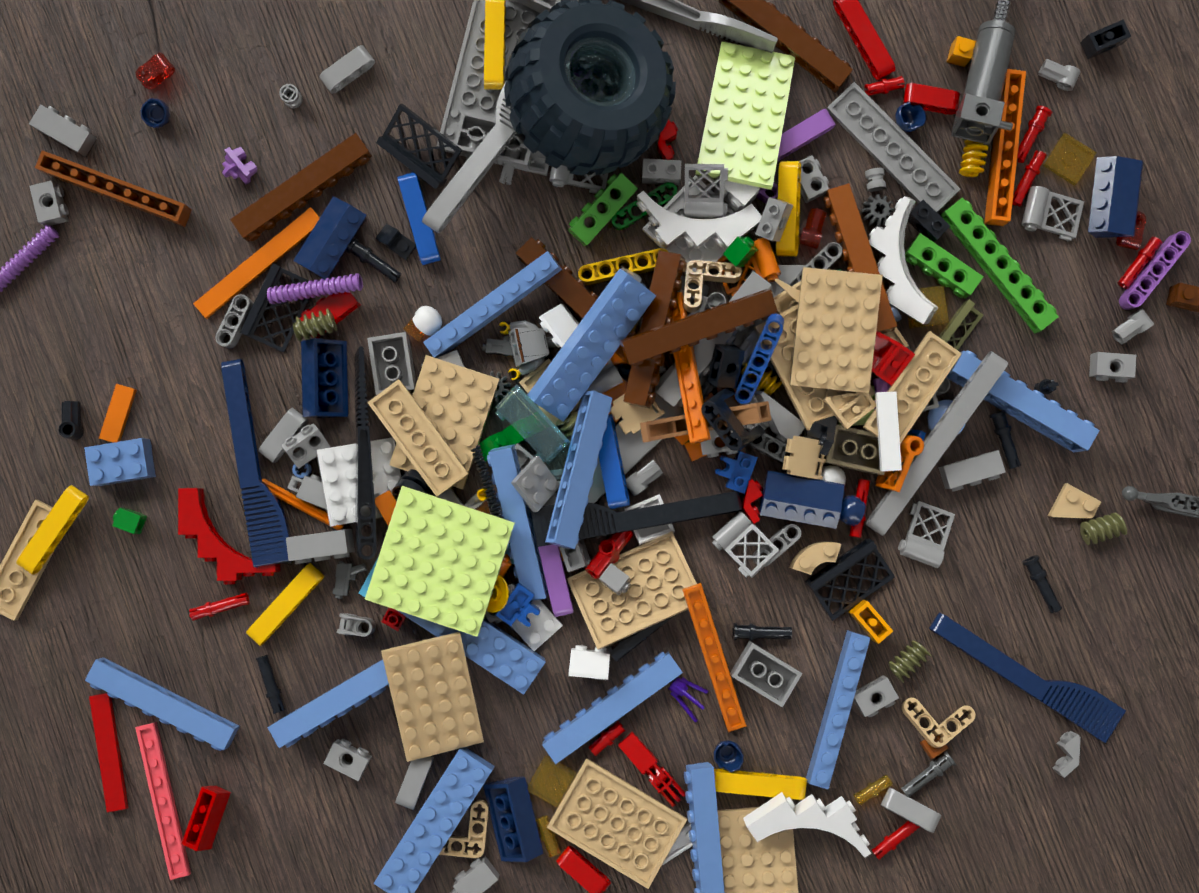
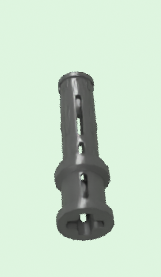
[901,751,957,798]

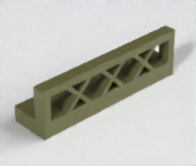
[939,299,983,350]

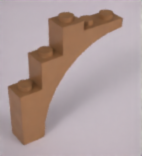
[640,401,771,442]

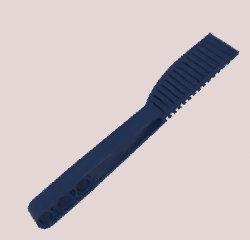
[221,359,290,568]
[929,612,1126,743]

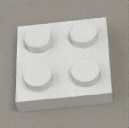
[512,599,563,651]

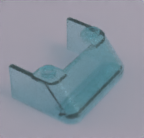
[495,384,571,465]

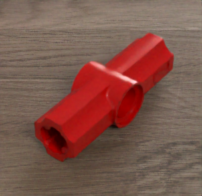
[585,531,633,579]

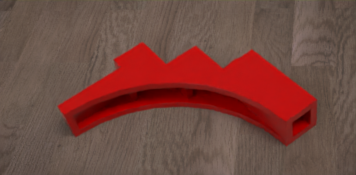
[178,488,280,585]

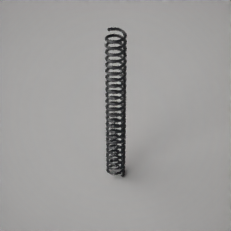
[471,445,504,519]

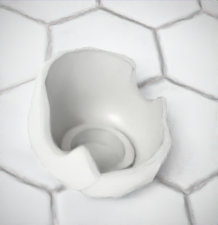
[413,306,442,336]
[816,465,846,486]

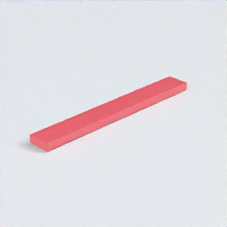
[135,722,191,880]

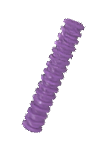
[0,224,60,292]
[267,273,363,304]

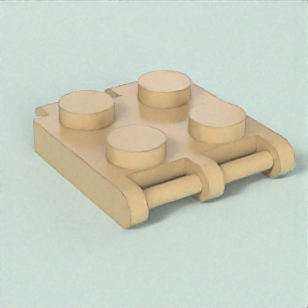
[610,394,665,435]
[782,436,826,480]

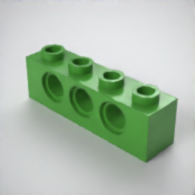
[567,173,638,246]
[905,233,984,298]

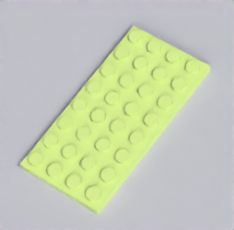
[695,42,795,190]

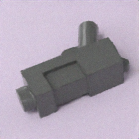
[482,336,514,357]
[333,561,367,599]

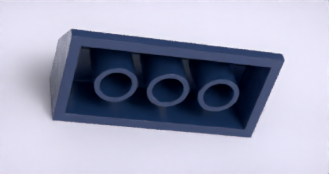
[1088,156,1143,238]
[293,196,367,280]
[301,338,348,418]
[760,471,844,529]
[483,777,543,862]

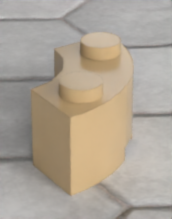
[789,542,841,575]

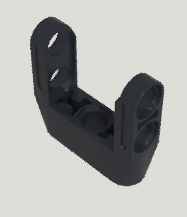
[701,388,765,451]

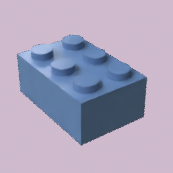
[84,438,156,486]

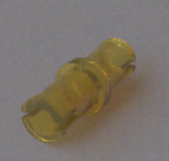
[853,774,893,806]
[536,815,561,858]

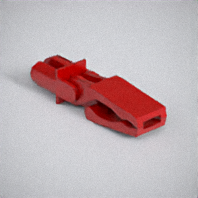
[618,732,686,807]

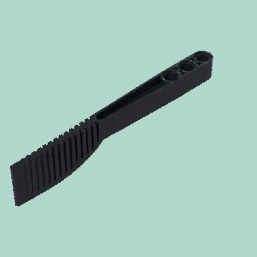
[355,346,377,560]
[530,491,743,547]

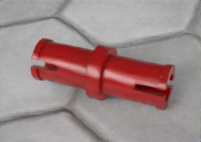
[864,76,905,96]
[589,721,626,756]

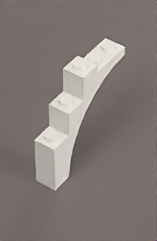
[636,191,762,251]
[868,196,939,324]
[743,792,871,858]

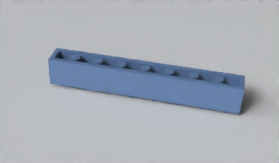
[423,251,562,358]
[545,390,612,549]
[487,444,549,601]
[806,630,870,789]
[542,652,683,764]
[85,657,240,751]
[684,762,725,893]

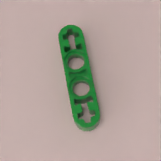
[612,182,677,230]

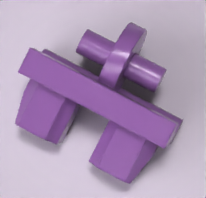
[222,147,257,185]

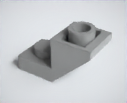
[1053,731,1081,778]

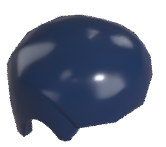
[140,98,171,128]
[895,102,926,132]
[840,495,866,526]
[714,740,744,772]

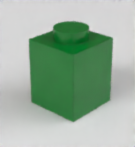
[723,236,758,267]
[112,508,147,534]

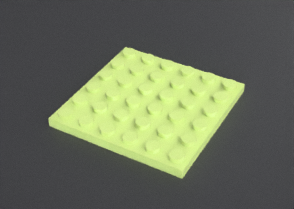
[365,486,515,637]

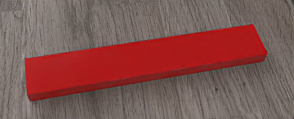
[89,693,128,812]

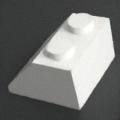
[569,645,610,680]

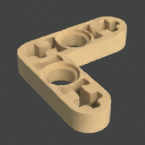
[683,260,742,313]
[901,698,976,748]
[439,799,489,858]

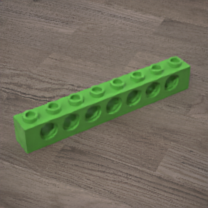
[940,197,1059,334]

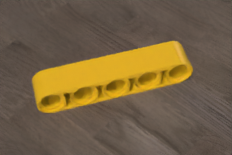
[484,0,506,90]
[776,161,801,256]
[578,248,668,285]
[16,485,89,575]
[246,563,324,646]
[714,769,807,800]

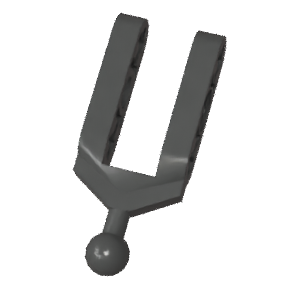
[1122,486,1199,518]

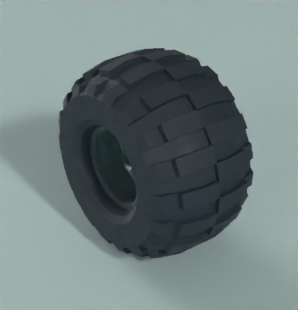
[504,0,676,176]

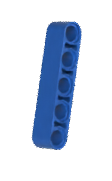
[397,172,441,265]
[735,314,785,404]
[598,414,630,509]

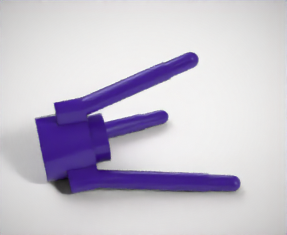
[668,677,708,723]

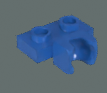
[715,451,758,494]
[495,583,540,627]

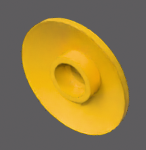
[487,574,509,613]

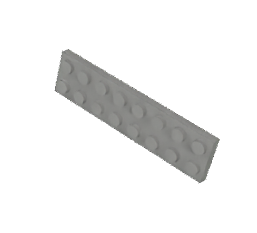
[827,82,960,212]

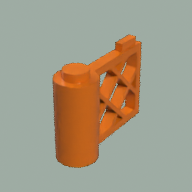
[717,238,781,297]
[875,435,924,493]

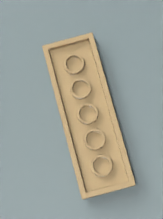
[863,331,962,444]
[367,379,469,497]
[0,500,56,621]

